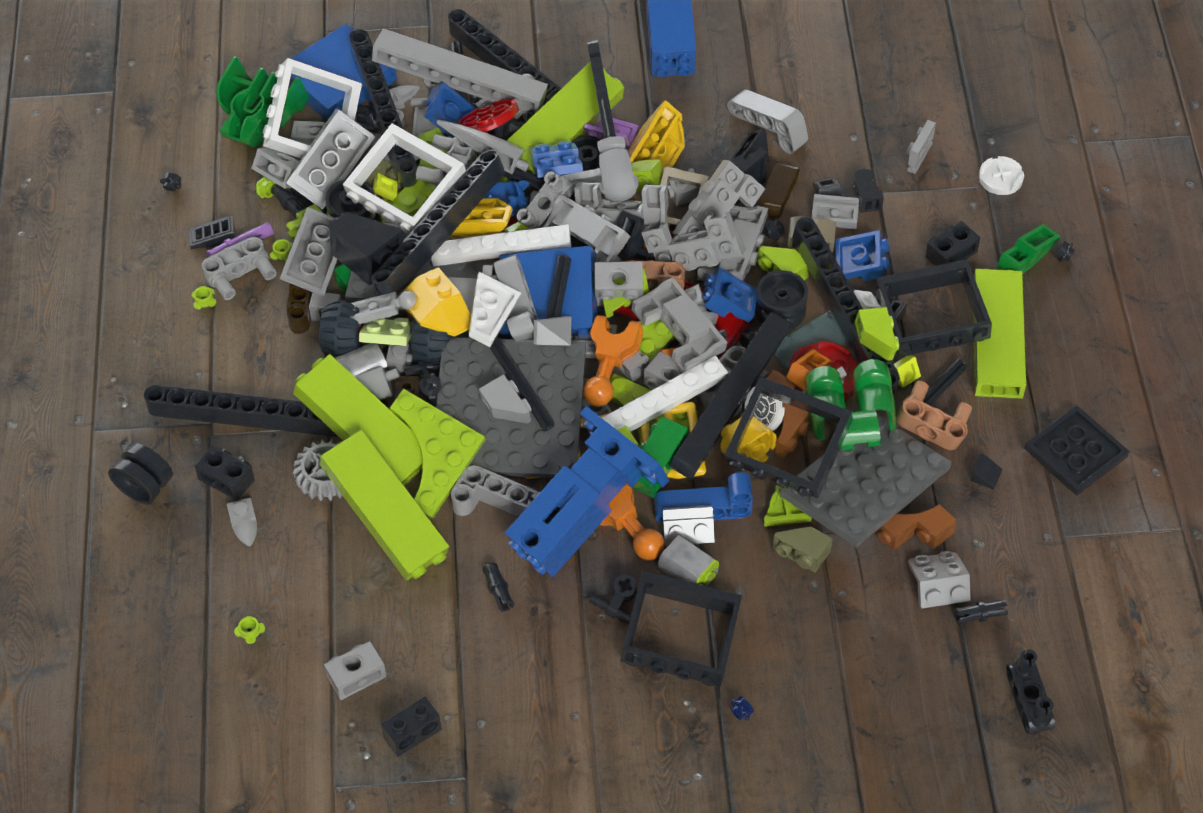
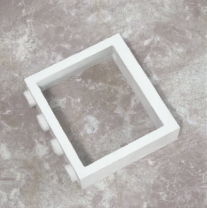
[263,58,362,159]
[343,124,466,233]

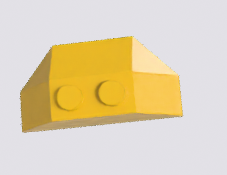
[627,100,685,172]
[450,198,513,238]
[403,267,471,336]

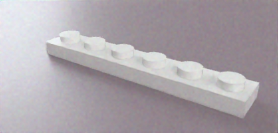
[432,224,571,266]
[602,356,728,432]

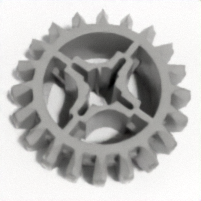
[293,439,342,501]

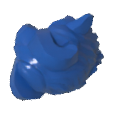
[483,180,530,217]

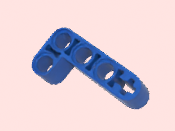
[654,472,753,523]

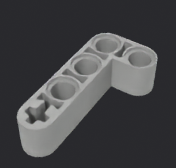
[727,89,808,154]
[494,254,539,341]
[451,465,540,517]

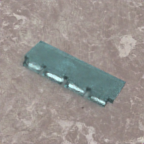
[775,310,855,370]

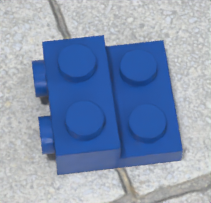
[424,82,475,138]
[530,141,583,178]
[835,230,890,282]
[701,267,757,323]

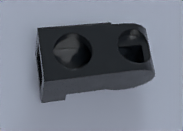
[853,168,884,213]

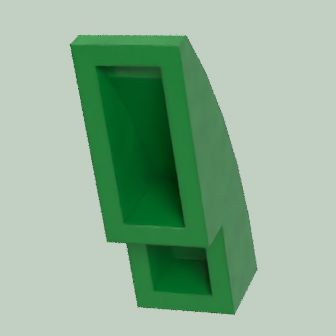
[996,224,1061,275]

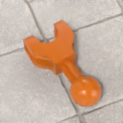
[583,315,644,407]
[600,484,665,560]

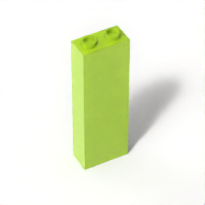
[507,61,624,175]
[973,269,1026,399]
[293,354,423,486]
[319,430,449,581]

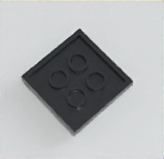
[1024,405,1130,496]

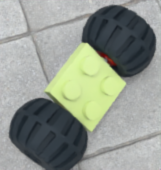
[319,301,455,365]

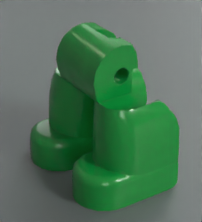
[217,56,310,148]
[805,359,896,451]

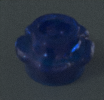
[730,696,754,720]

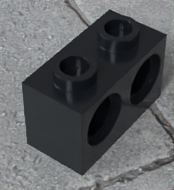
[926,221,981,266]
[195,445,255,501]
[381,696,442,757]

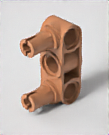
[623,260,685,306]
[896,381,972,450]

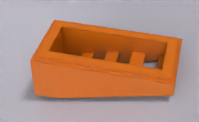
[786,349,832,390]

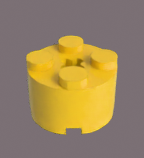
[721,416,777,470]

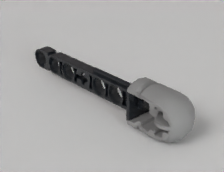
[587,40,638,202]

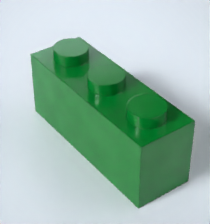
[632,417,688,498]

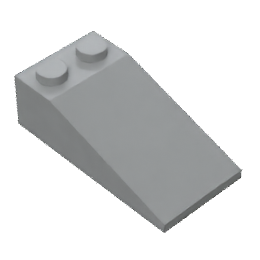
[286,109,375,209]
[280,207,337,296]

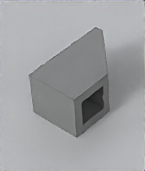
[479,374,532,424]

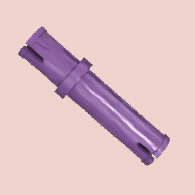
[206,222,274,257]

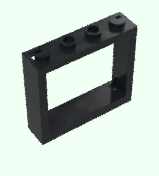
[876,260,992,357]
[724,376,853,498]
[620,571,742,687]

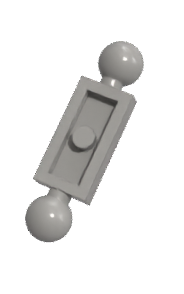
[350,290,417,324]

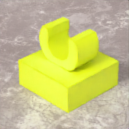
[373,173,398,202]
[894,355,921,388]

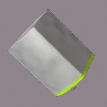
[335,343,388,378]
[658,535,719,586]

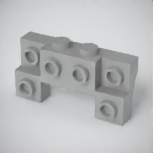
[672,160,765,236]
[575,182,669,229]
[543,194,630,262]
[697,205,768,282]
[641,212,746,271]
[631,277,727,373]

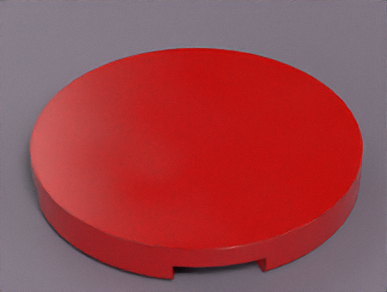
[457,99,519,132]
[788,341,857,401]

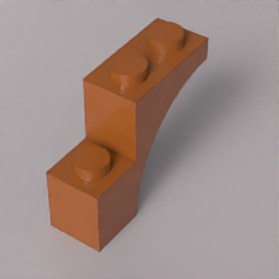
[766,370,811,459]
[874,504,957,550]

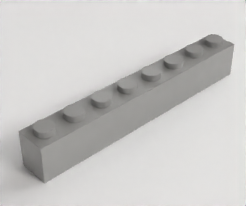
[372,28,548,113]

